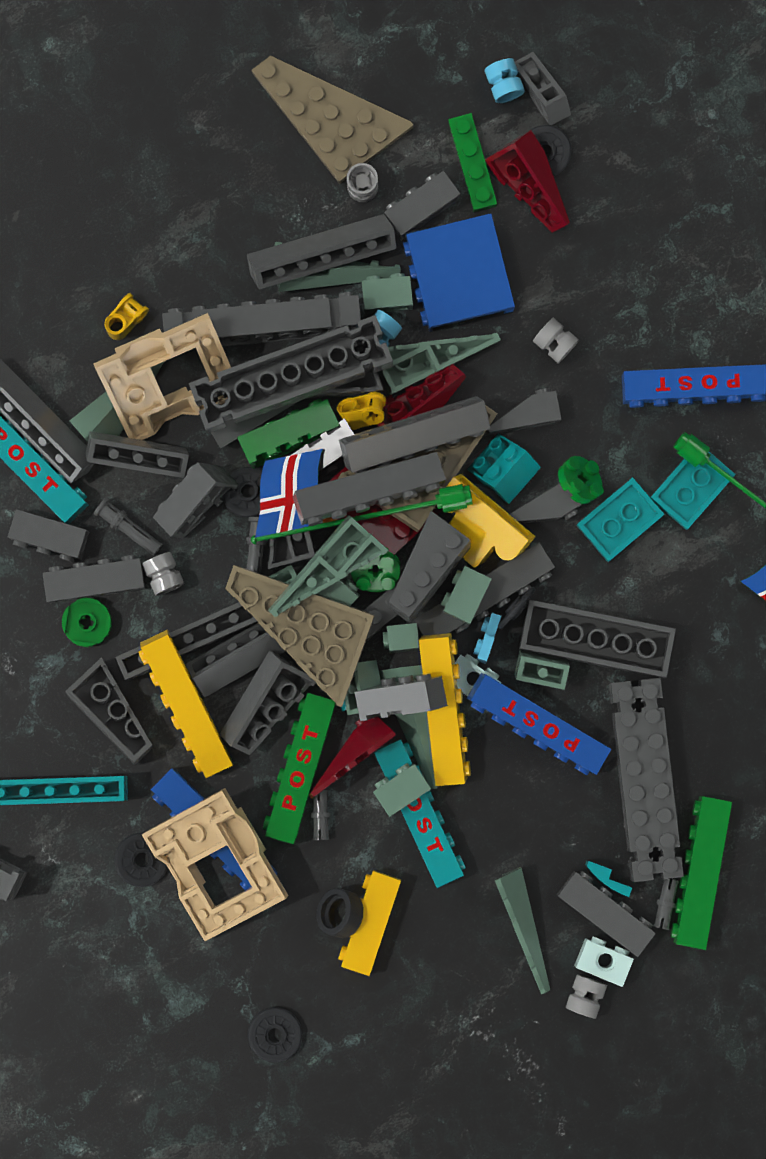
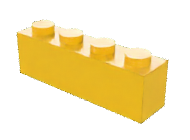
[338,870,401,976]

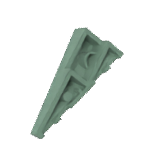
[275,242,401,292]
[378,333,501,395]
[70,362,164,442]
[268,515,388,617]
[379,665,437,789]
[494,867,550,994]

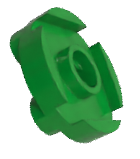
[558,456,604,504]
[351,546,400,592]
[62,598,112,647]

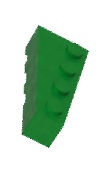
[237,399,340,469]

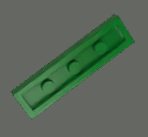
[448,113,497,212]

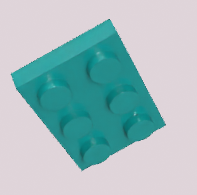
[650,452,736,530]
[576,477,664,562]

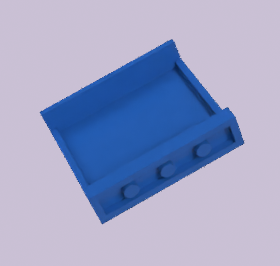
[403,214,515,332]

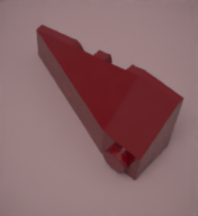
[375,364,466,428]

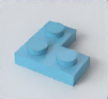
[473,613,501,664]

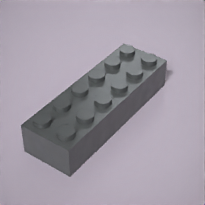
[519,600,676,679]

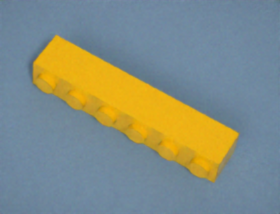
[138,630,233,778]
[419,633,471,786]

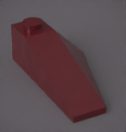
[485,130,570,232]
[309,717,396,799]

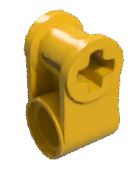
[104,293,149,340]
[337,392,386,430]

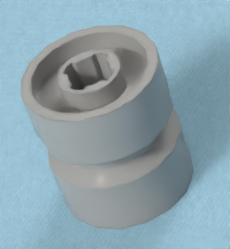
[347,163,378,202]
[533,317,579,364]
[142,552,184,596]
[565,974,607,1019]

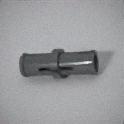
[311,790,330,840]
[653,878,679,930]

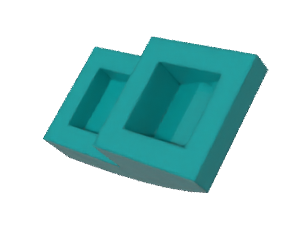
[585,860,632,897]

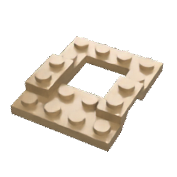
[93,313,231,440]
[142,788,289,941]

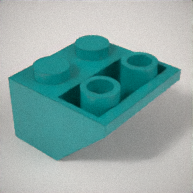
[467,434,541,504]

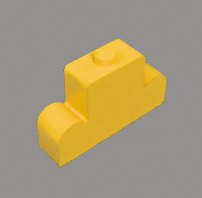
[442,474,536,567]

